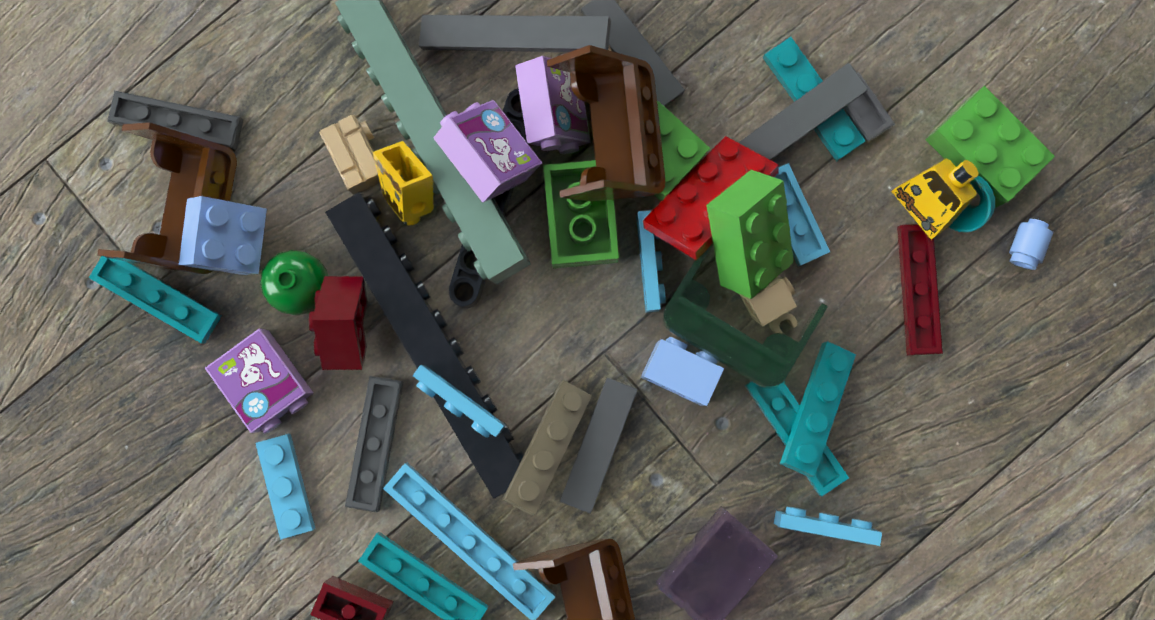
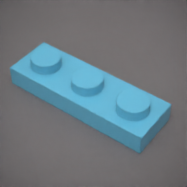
[775,163,830,267]
[636,210,666,313]
[413,365,506,438]
[255,434,316,540]
[774,506,882,546]

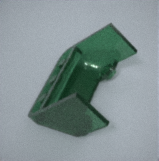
[663,243,828,389]

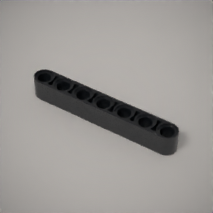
[449,88,527,308]

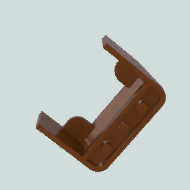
[547,45,665,201]
[97,122,237,274]
[513,539,635,620]

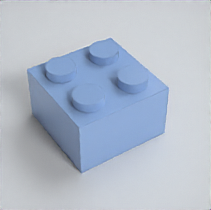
[179,196,267,275]
[640,337,724,406]

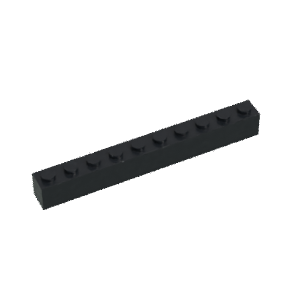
[325,192,525,499]

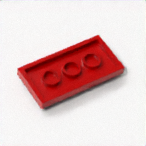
[643,136,779,260]

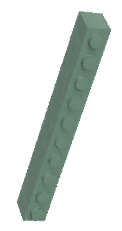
[335,0,531,284]

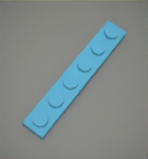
[383,463,556,620]

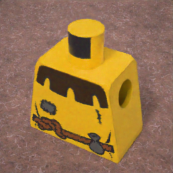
[373,141,434,225]
[891,158,979,240]

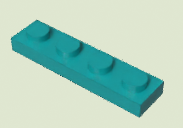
[763,37,865,162]
[89,257,222,344]
[780,341,856,477]
[744,367,849,496]
[358,532,489,620]

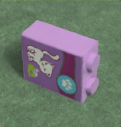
[515,56,591,154]
[433,100,542,203]
[205,328,313,434]

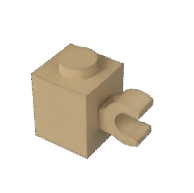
[740,276,797,336]

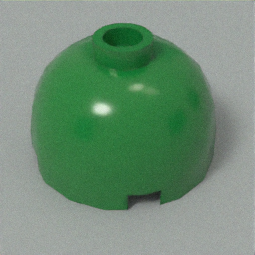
[260,250,328,316]

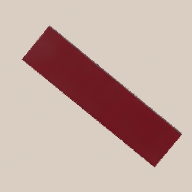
[897,224,943,356]

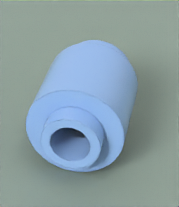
[1009,219,1053,270]

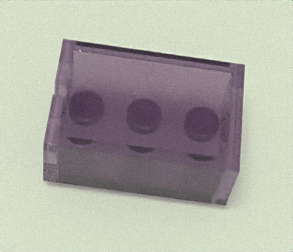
[656,506,778,620]

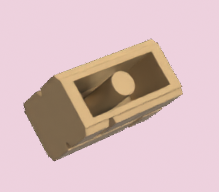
[319,115,380,195]

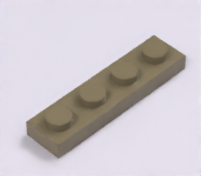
[502,380,592,516]

